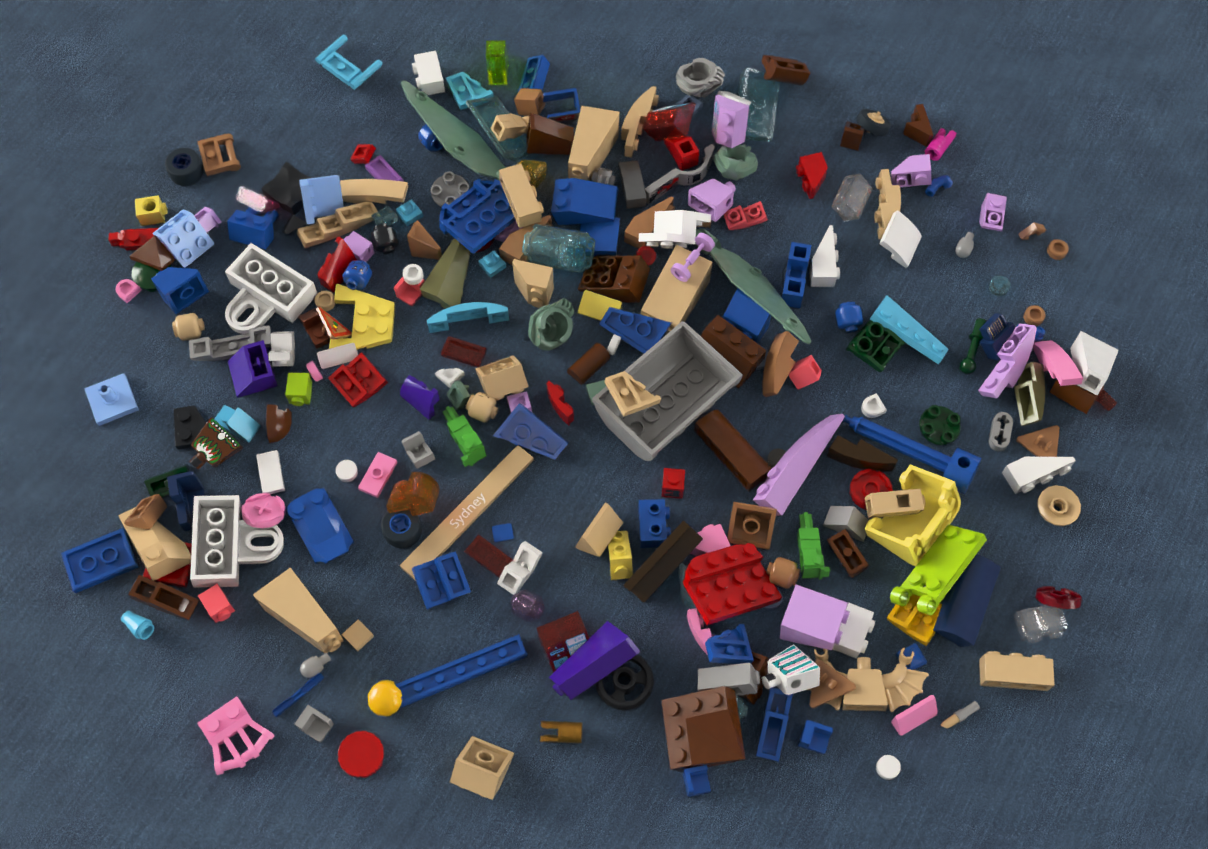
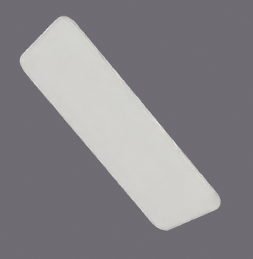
[317,343,358,369]

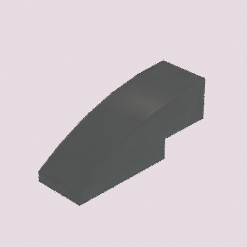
[618,160,646,209]

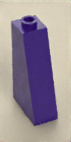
[549,621,640,700]

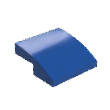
[577,217,620,257]
[412,551,471,610]

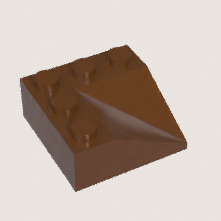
[662,686,745,772]

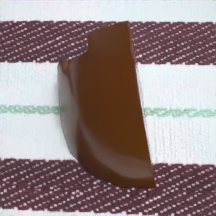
[266,404,292,443]

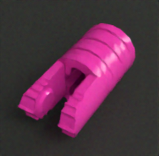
[925,128,957,161]

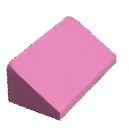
[891,695,938,736]

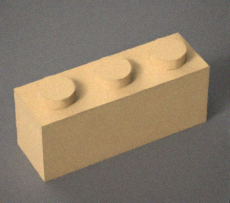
[499,164,544,228]
[979,651,1054,691]

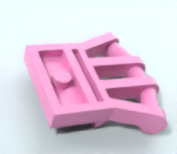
[197,696,275,775]

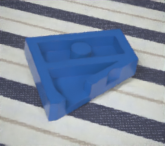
[705,624,754,664]

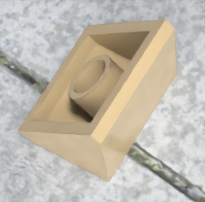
[576,502,623,557]

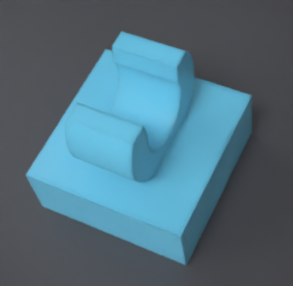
[396,199,423,226]
[478,250,507,278]

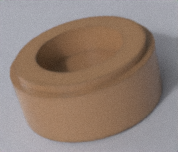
[1047,239,1069,260]
[1023,305,1046,326]

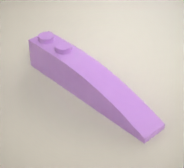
[753,414,845,516]

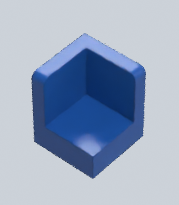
[798,720,833,754]
[683,765,711,797]

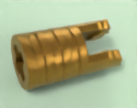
[540,721,582,743]

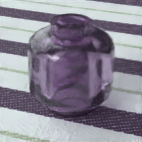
[511,589,545,622]

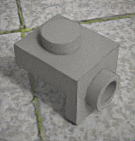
[401,431,435,469]

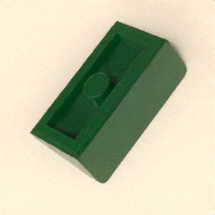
[144,464,189,497]

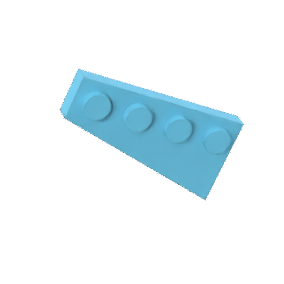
[870,295,949,365]

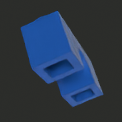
[782,242,811,309]

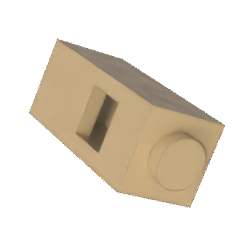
[865,489,926,519]

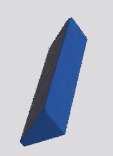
[517,55,550,94]

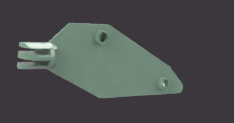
[401,81,505,181]
[694,229,811,344]

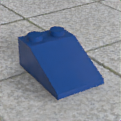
[551,178,618,225]

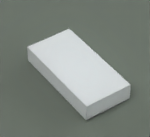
[256,450,285,494]

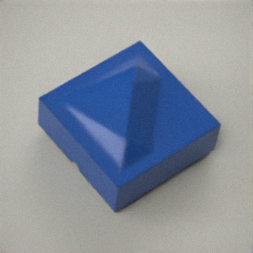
[896,643,928,670]

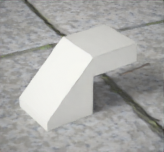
[497,541,543,595]

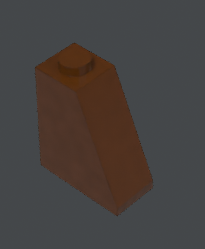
[526,113,575,155]

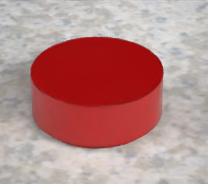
[636,245,656,266]

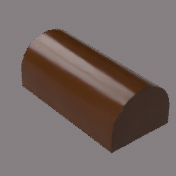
[567,343,610,385]
[827,529,869,578]

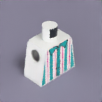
[762,645,820,695]

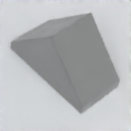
[823,506,869,542]

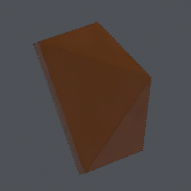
[130,236,175,271]

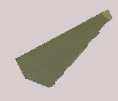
[420,238,471,309]

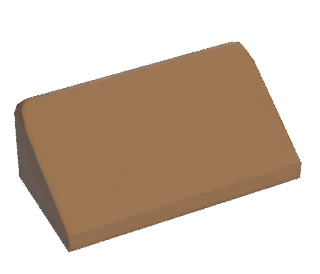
[124,494,167,529]

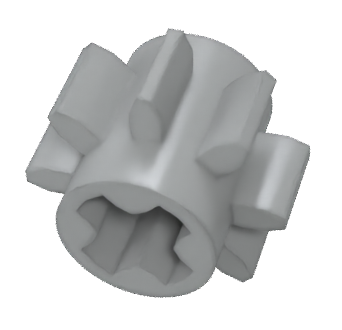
[591,168,616,186]

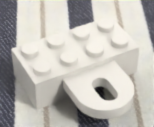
[225,243,318,334]
[190,495,284,588]

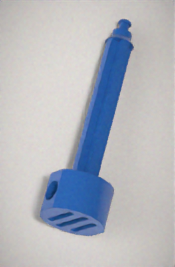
[843,415,982,495]

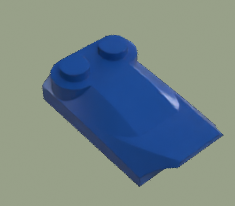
[285,488,354,564]

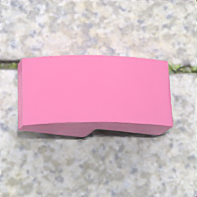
[687,608,715,655]

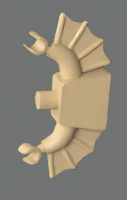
[807,648,929,712]

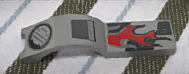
[645,144,715,204]

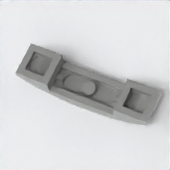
[189,325,271,361]

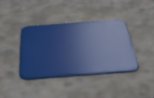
[492,523,514,542]

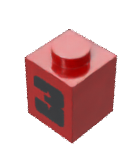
[661,468,685,499]

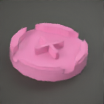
[241,493,286,528]

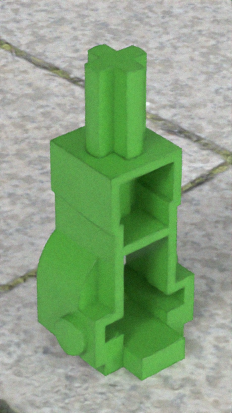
[442,406,486,467]
[797,512,830,580]

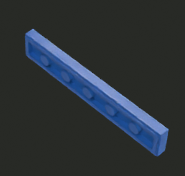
[395,635,528,708]

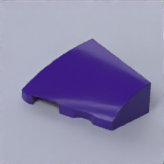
[400,375,439,420]

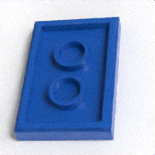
[61,528,139,593]

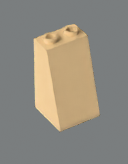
[568,106,619,181]
[641,245,712,335]
[253,568,344,653]

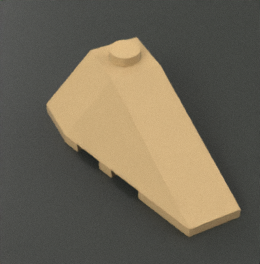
[118,507,191,581]

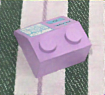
[712,95,749,148]

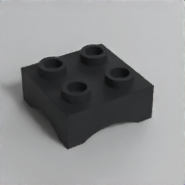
[261,162,312,216]

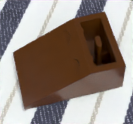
[578,255,650,302]

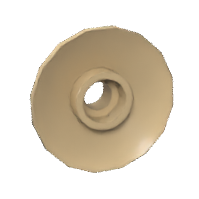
[1037,485,1081,526]

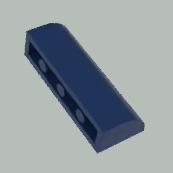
[933,554,1001,647]

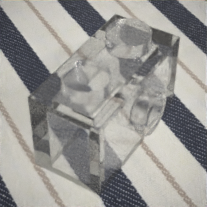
[831,173,873,221]

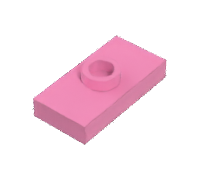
[358,452,398,498]

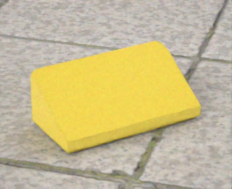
[577,290,622,321]

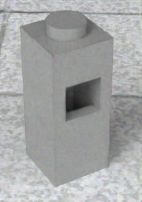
[698,663,760,696]

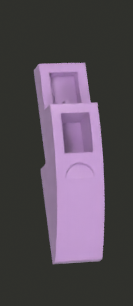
[978,323,1037,399]

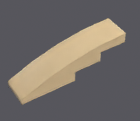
[340,179,408,204]
[297,201,380,248]

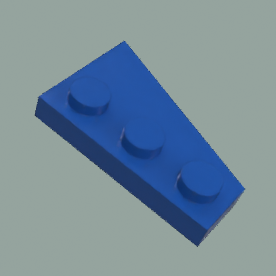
[599,307,672,354]
[493,403,569,459]

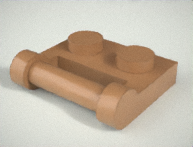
[197,134,241,176]

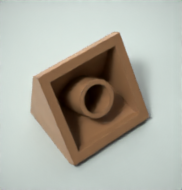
[727,502,777,549]

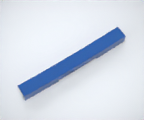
[272,673,324,717]

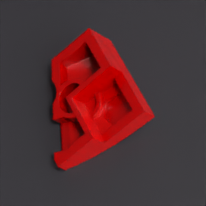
[317,236,357,293]

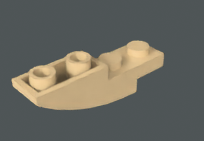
[621,86,659,158]
[874,169,901,240]

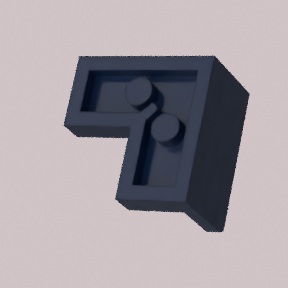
[167,471,205,531]

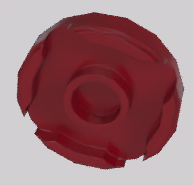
[1035,586,1082,609]

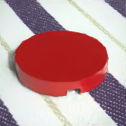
[850,469,893,510]
[338,731,385,778]

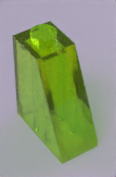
[486,41,509,85]

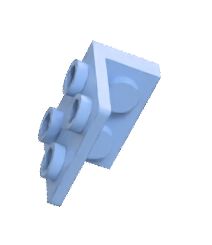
[299,175,344,224]
[152,209,214,268]

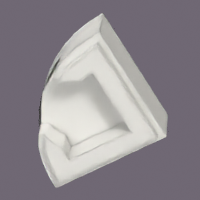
[435,368,465,388]

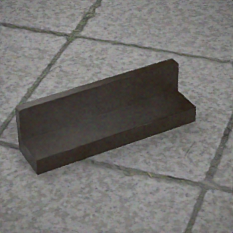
[623,520,703,602]

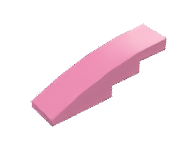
[1033,340,1083,386]

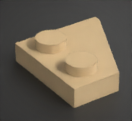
[605,371,661,417]

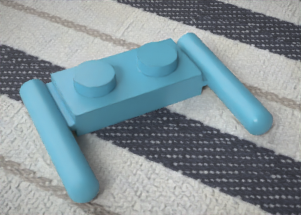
[315,35,382,90]

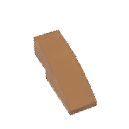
[763,331,799,397]

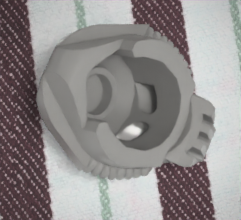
[676,58,725,98]

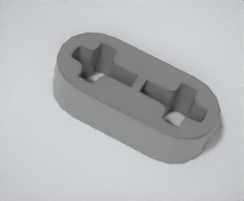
[989,412,1013,452]

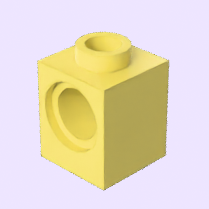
[135,195,168,226]

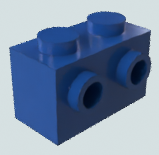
[638,499,671,548]

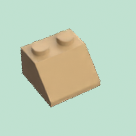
[512,259,554,308]
[475,355,529,401]
[450,736,514,800]

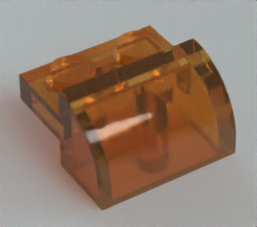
[386,472,440,516]

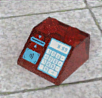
[643,102,696,141]
[536,611,589,673]

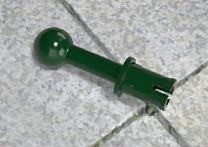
[960,318,987,374]

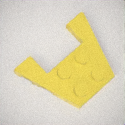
[329,284,395,349]

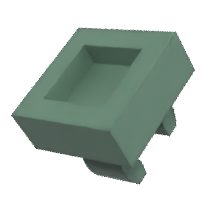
[446,380,474,410]

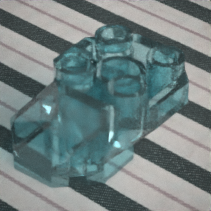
[522,224,595,272]

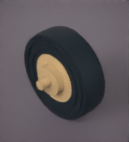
[857,109,891,136]

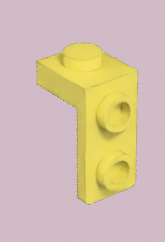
[608,531,633,580]

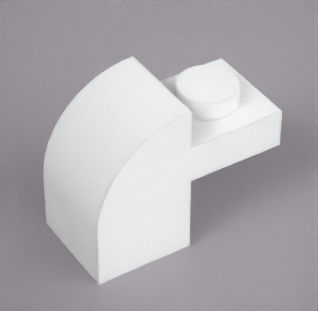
[268,331,295,367]

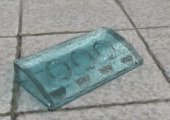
[737,66,780,142]

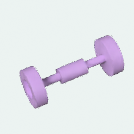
[671,233,715,282]

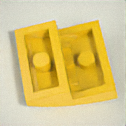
[887,594,942,646]

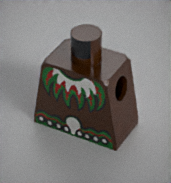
[189,417,244,470]

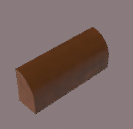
[694,409,772,492]

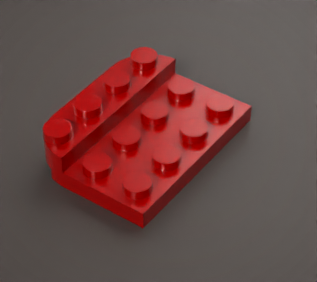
[683,543,782,625]

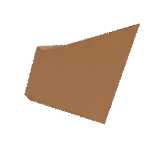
[407,220,442,260]

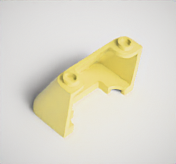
[865,465,961,567]

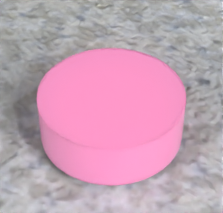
[306,361,323,382]

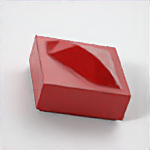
[350,144,376,164]

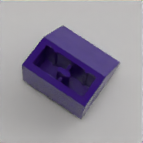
[228,340,278,398]

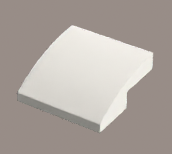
[879,211,922,268]

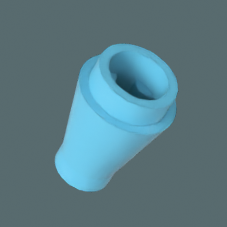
[121,611,154,640]

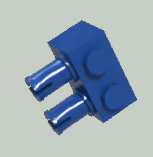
[227,204,279,250]

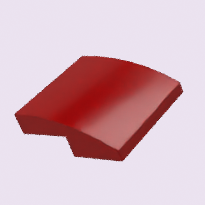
[328,352,389,407]

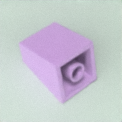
[780,585,850,650]

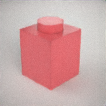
[198,584,235,623]

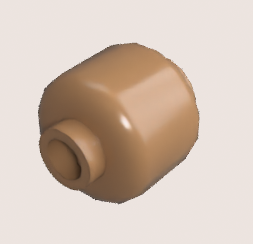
[766,557,800,589]

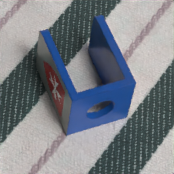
[543,88,580,122]

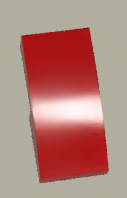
[546,381,574,426]

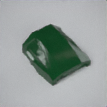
[845,320,905,373]

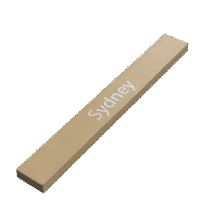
[400,445,534,581]

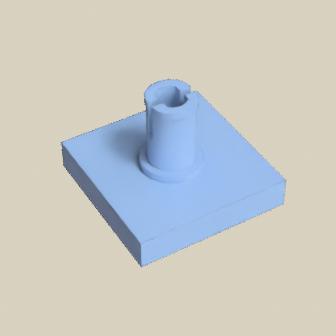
[84,373,139,426]

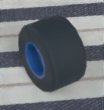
[381,506,422,548]

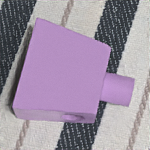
[688,179,735,222]

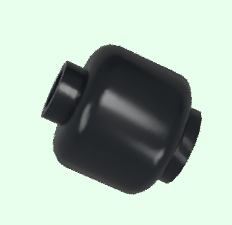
[370,223,399,255]

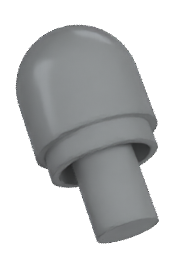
[955,232,975,258]
[300,653,331,678]

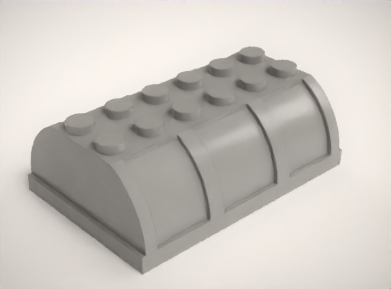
[592,321,743,461]

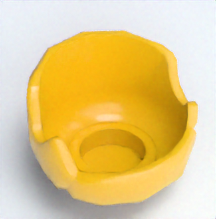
[368,680,402,716]

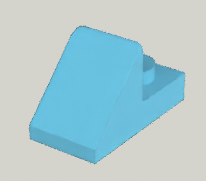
[215,405,261,443]

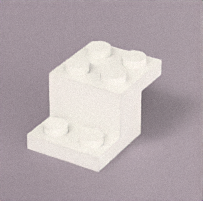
[639,210,711,249]

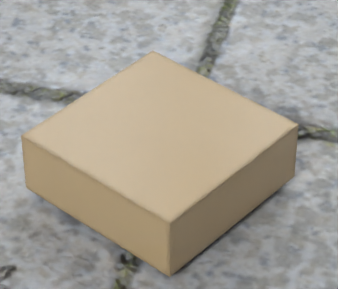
[342,619,374,652]

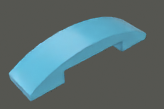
[427,302,509,333]

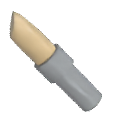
[940,701,980,729]

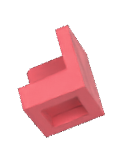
[394,277,425,306]
[788,355,822,390]

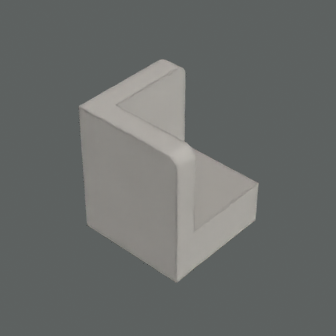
[295,705,334,742]

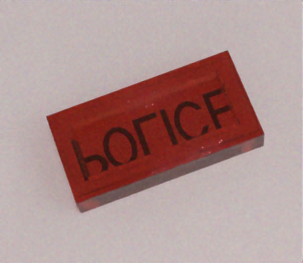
[441,336,487,368]
[465,535,513,578]

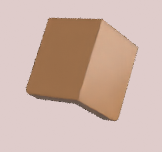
[514,88,545,116]

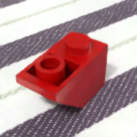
[664,134,700,171]
[796,152,828,199]

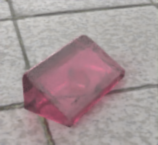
[235,186,280,213]

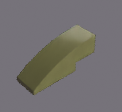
[1014,362,1045,426]

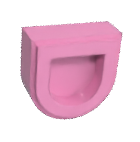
[116,279,142,303]

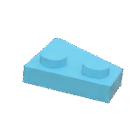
[446,72,494,110]

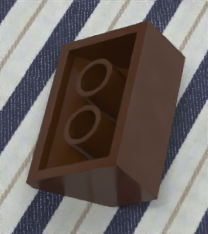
[701,315,766,389]

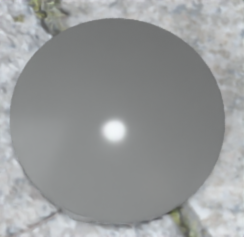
[431,171,470,207]

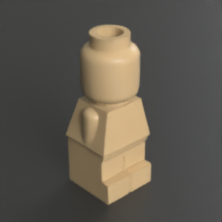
[491,113,529,142]

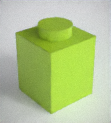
[285,373,313,406]

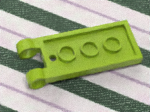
[890,524,987,615]

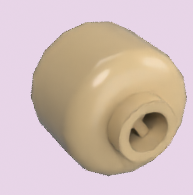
[172,313,205,341]
[466,392,498,423]

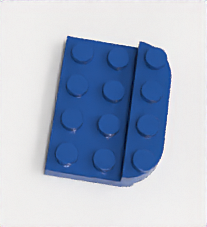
[439,178,516,254]

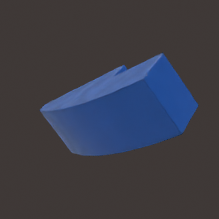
[756,687,793,762]

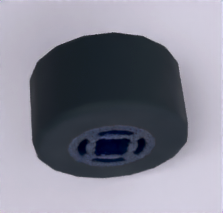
[165,148,204,186]

